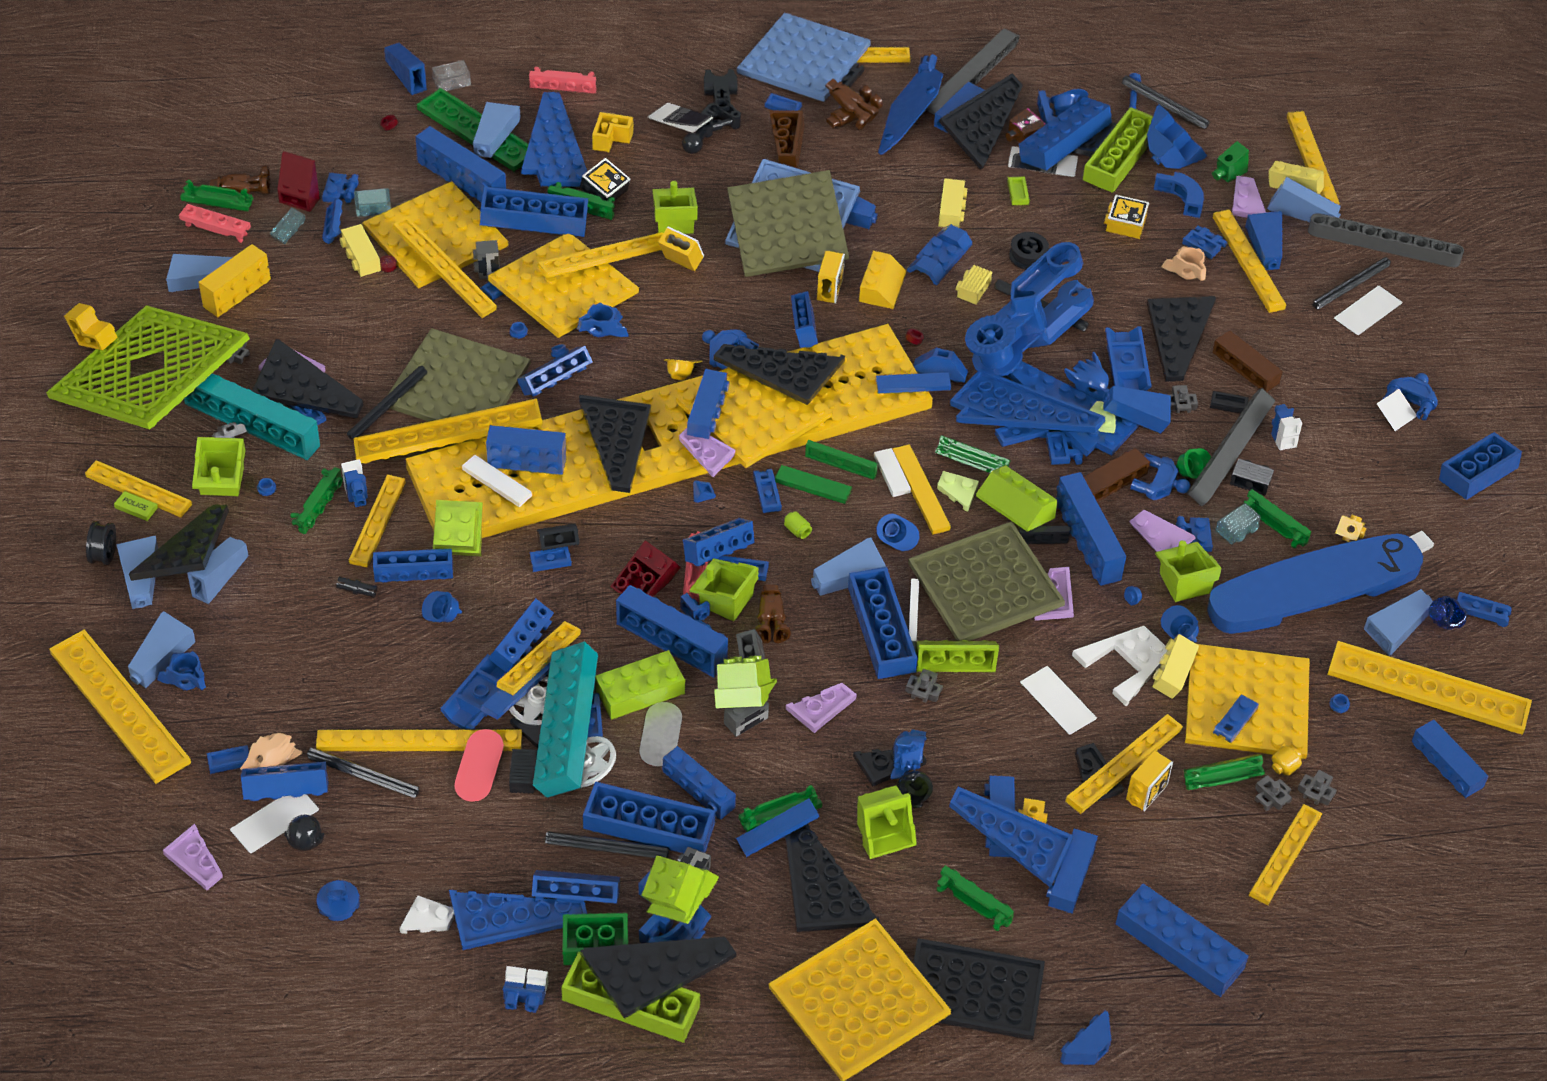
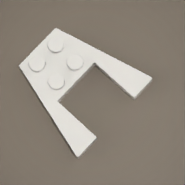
[1072,626,1167,706]

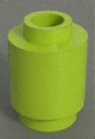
[784,512,812,539]

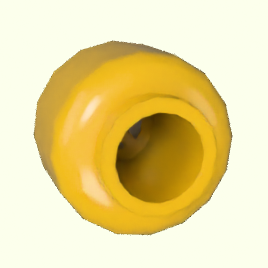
[1272,746,1302,776]

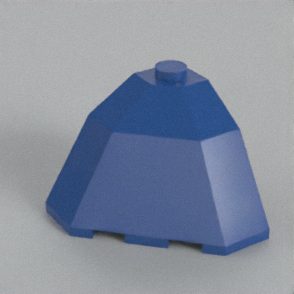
[1147,104,1207,169]

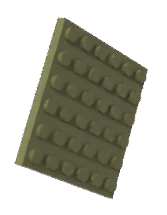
[727,170,849,277]
[388,328,531,422]
[908,521,1065,641]

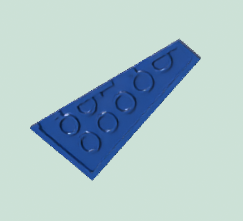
[949,787,1073,888]
[449,890,587,950]

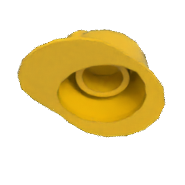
[664,359,703,380]

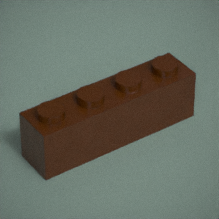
[1212,330,1283,392]
[1083,448,1150,502]

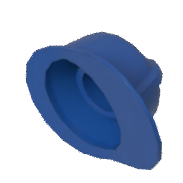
[1050,89,1088,116]
[876,514,920,551]
[422,591,462,623]
[1161,605,1199,643]

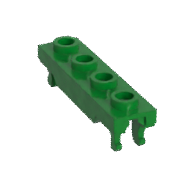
[180,180,253,211]
[548,182,615,220]
[935,435,1011,473]
[290,467,343,534]
[1242,489,1311,548]
[1183,754,1265,790]
[738,785,822,833]
[936,865,1014,931]

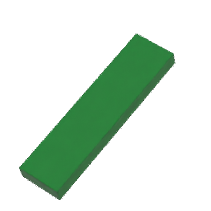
[805,440,878,480]
[775,465,852,504]

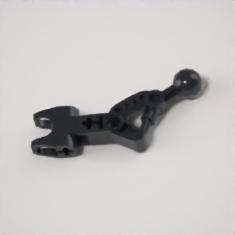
[682,69,741,154]

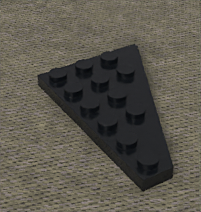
[939,73,1023,170]
[1147,296,1216,382]
[252,339,363,418]
[714,344,845,405]
[579,395,651,493]
[129,504,229,581]
[785,824,880,932]
[580,936,736,1019]

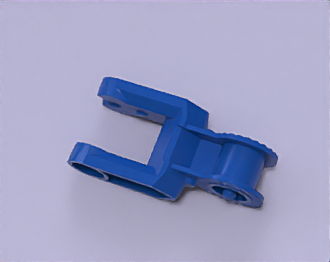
[965,242,1094,377]

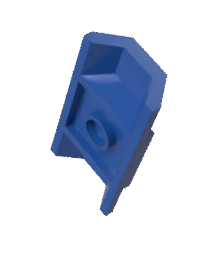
[907,225,973,285]
[1105,326,1151,391]
[441,654,506,730]

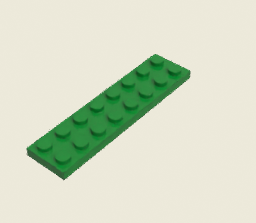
[417,88,529,172]

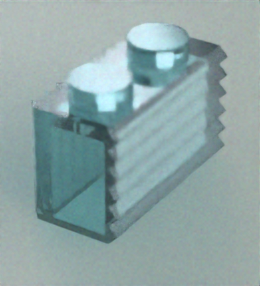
[354,188,391,217]
[1215,503,1261,545]

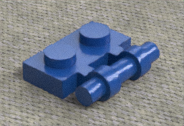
[322,173,359,203]
[1182,226,1227,259]
[1046,431,1083,465]
[1175,516,1213,552]

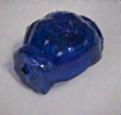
[1429,596,1467,630]

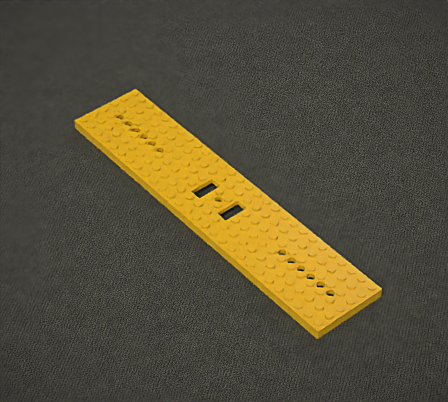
[406,324,933,538]

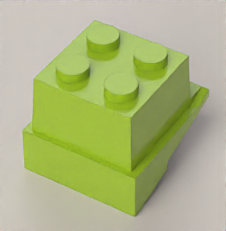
[652,181,698,234]
[192,437,246,496]
[433,500,483,556]
[1155,540,1222,602]
[690,558,759,622]
[714,655,777,708]
[857,786,916,859]
[641,856,719,924]

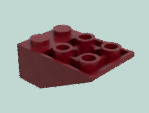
[277,151,320,212]
[610,540,681,597]

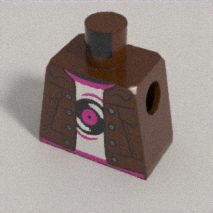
[1005,108,1046,143]

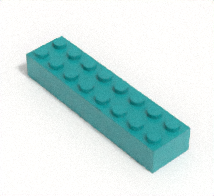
[184,374,320,460]
[533,641,598,798]

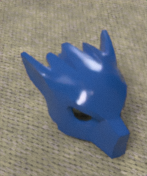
[577,303,629,337]
[1064,352,1109,402]
[157,651,206,690]
[890,729,926,779]

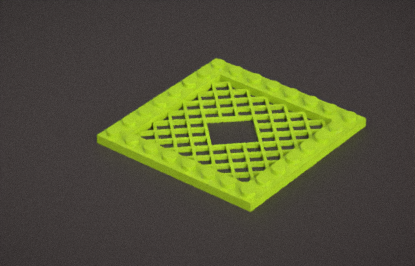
[46,305,249,430]

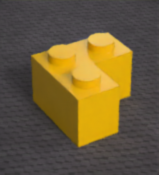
[592,112,633,152]
[64,303,118,350]

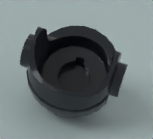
[897,770,933,808]
[284,814,324,851]

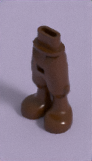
[825,78,879,131]
[826,85,883,128]
[210,165,271,194]
[755,585,791,643]

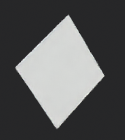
[1377,389,1417,431]

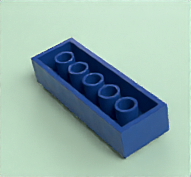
[1019,97,1112,171]
[415,126,506,202]
[480,187,588,237]
[1055,472,1126,586]
[848,567,918,679]
[616,585,728,678]
[583,782,715,853]
[1115,883,1248,997]

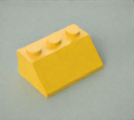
[859,251,906,309]

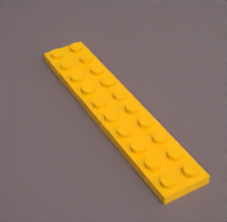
[354,398,543,463]
[49,629,191,784]
[1327,641,1532,735]

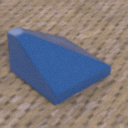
[693,480,716,503]

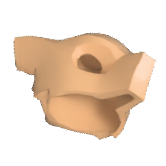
[1162,246,1206,281]
[240,733,303,770]

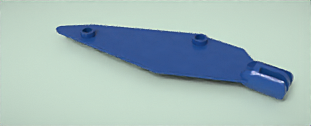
[878,54,943,155]

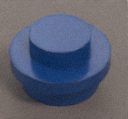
[510,322,528,339]
[551,344,569,358]
[257,478,276,496]
[1124,586,1142,605]
[1329,694,1350,713]

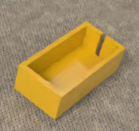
[199,244,271,317]

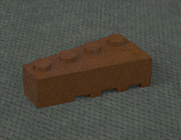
[769,110,804,169]

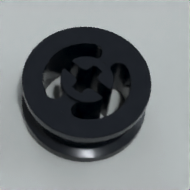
[1009,232,1049,270]
[86,521,116,565]

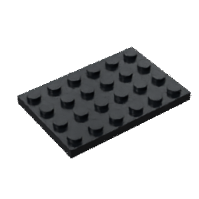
[913,938,1045,1040]

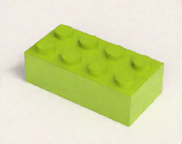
[595,650,685,720]

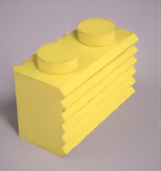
[956,265,992,305]

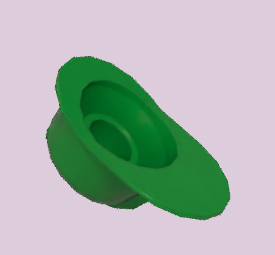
[1175,448,1211,479]

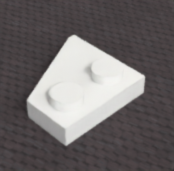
[400,896,455,934]

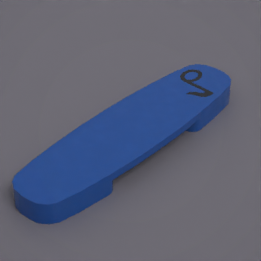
[1207,534,1423,634]

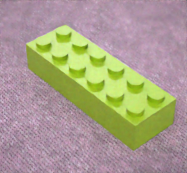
[1083,107,1153,193]
[561,952,700,1043]

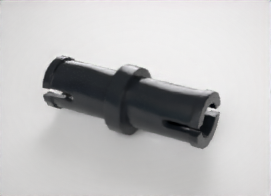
[336,576,378,598]

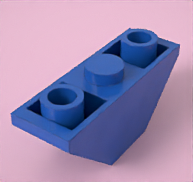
[913,348,968,383]
[1060,1010,1111,1065]

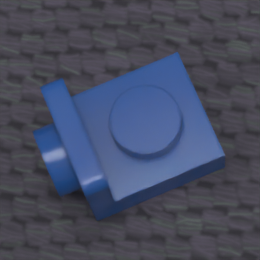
[680,593,710,620]

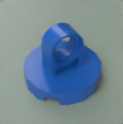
[317,880,360,921]

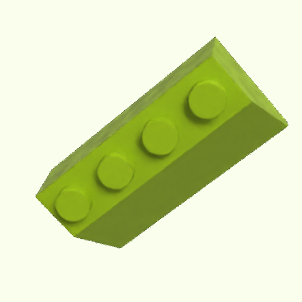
[976,465,1057,532]
[915,640,999,672]

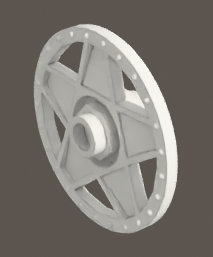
[509,677,548,725]
[581,736,616,787]

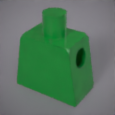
[1212,141,1249,182]

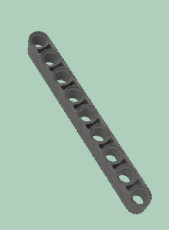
[925,28,1019,115]
[1308,213,1464,267]
[1187,388,1275,506]

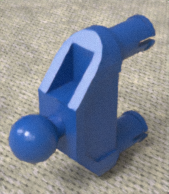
[702,330,759,370]
[1382,373,1438,420]
[1130,453,1190,500]

